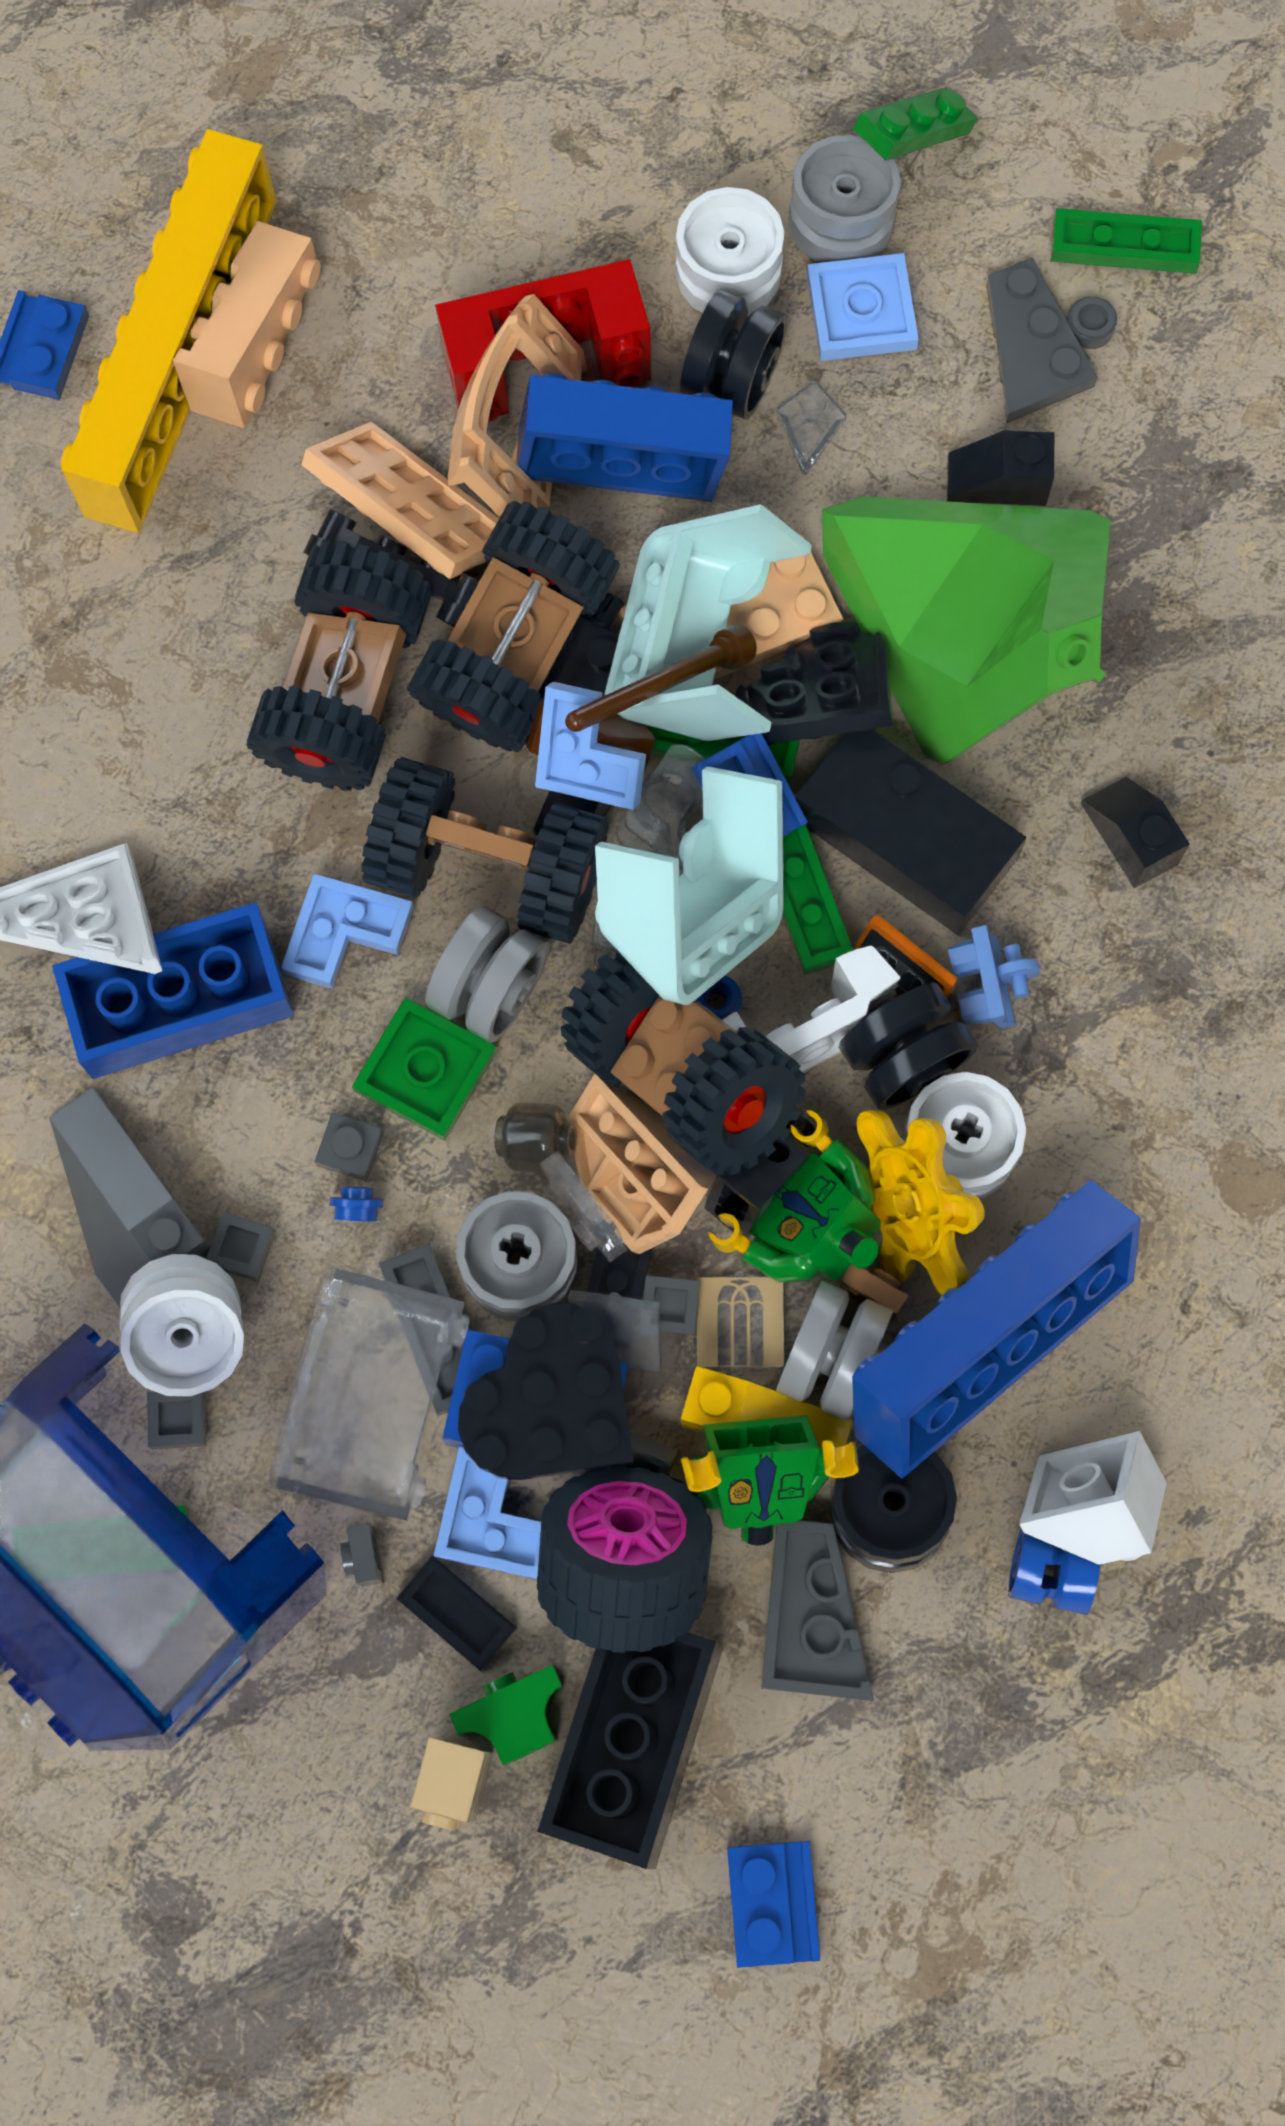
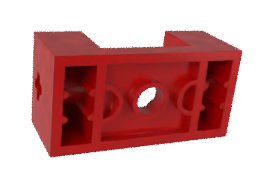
[435,259,651,422]

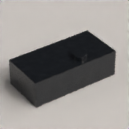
[795,730,1027,936]
[537,1632,724,1869]

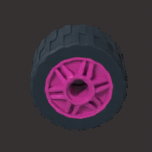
[537,1466,713,1653]

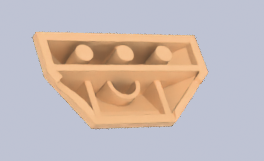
[568,1074,717,1254]

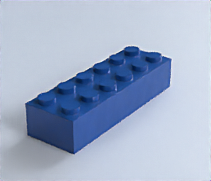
[852,1180,1141,1479]

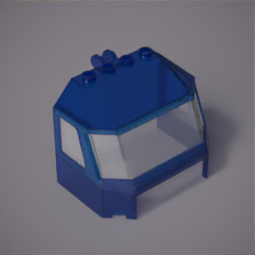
[0,1323,326,1751]

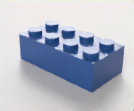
[516,373,733,502]
[52,902,294,1079]

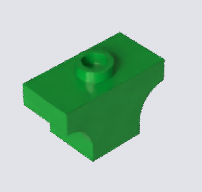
[449,1665,564,1766]

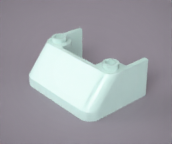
[605,504,812,741]
[595,766,784,1005]

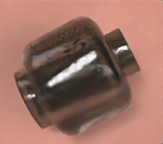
[494,1103,577,1173]

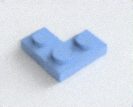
[535,682,646,810]
[281,874,414,989]
[434,1447,541,1580]

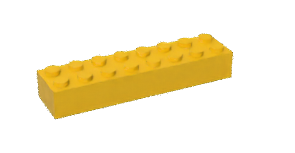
[61,129,277,534]

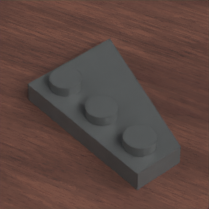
[986,258,1098,423]
[761,1520,874,1701]

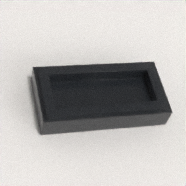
[396,1555,518,1672]

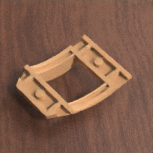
[447,294,587,517]

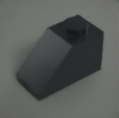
[947,430,1055,506]
[1081,777,1190,888]

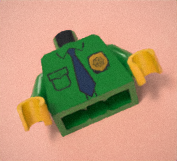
[708,1110,881,1283]
[681,1415,859,1546]

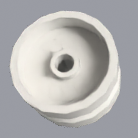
[676,187,785,316]
[902,1072,1026,1200]
[120,1254,244,1396]

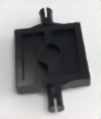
[525,593,625,746]

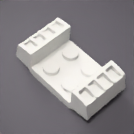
[723,945,900,1073]

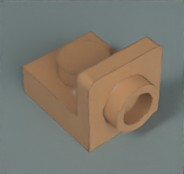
[839,1238,908,1323]

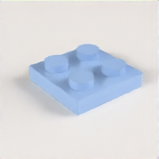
[807,253,919,361]

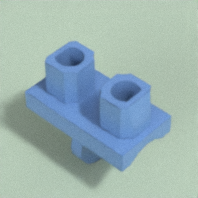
[948,925,1040,1029]

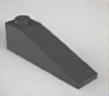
[50,1087,210,1308]

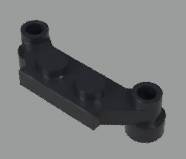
[303,509,479,627]

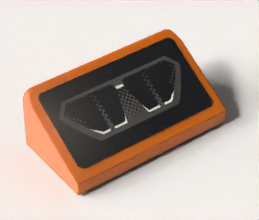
[853,915,957,1000]

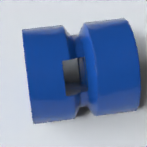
[1008,1528,1101,1615]

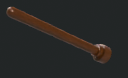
[565,624,757,732]

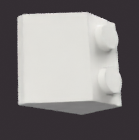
[1019,1431,1167,1565]

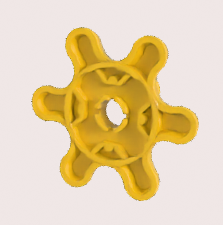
[856,1110,985,1295]

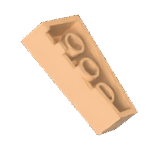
[173,221,321,429]

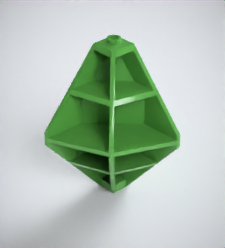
[822,496,1111,765]

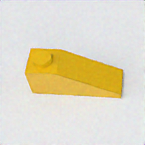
[681,1366,853,1449]

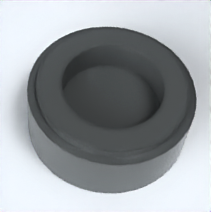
[1067,297,1117,349]

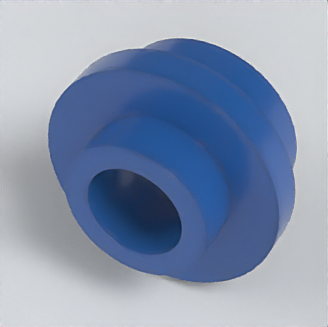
[696,975,742,1020]
[329,1187,384,1221]

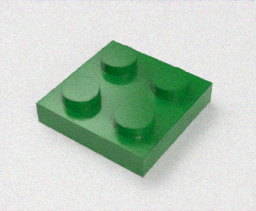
[352,997,498,1141]

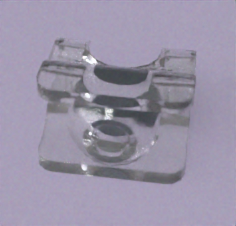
[616,744,705,876]

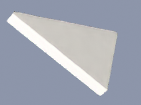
[0,843,162,974]

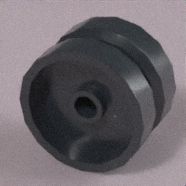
[680,289,788,420]
[838,982,978,1110]
[830,1445,957,1573]

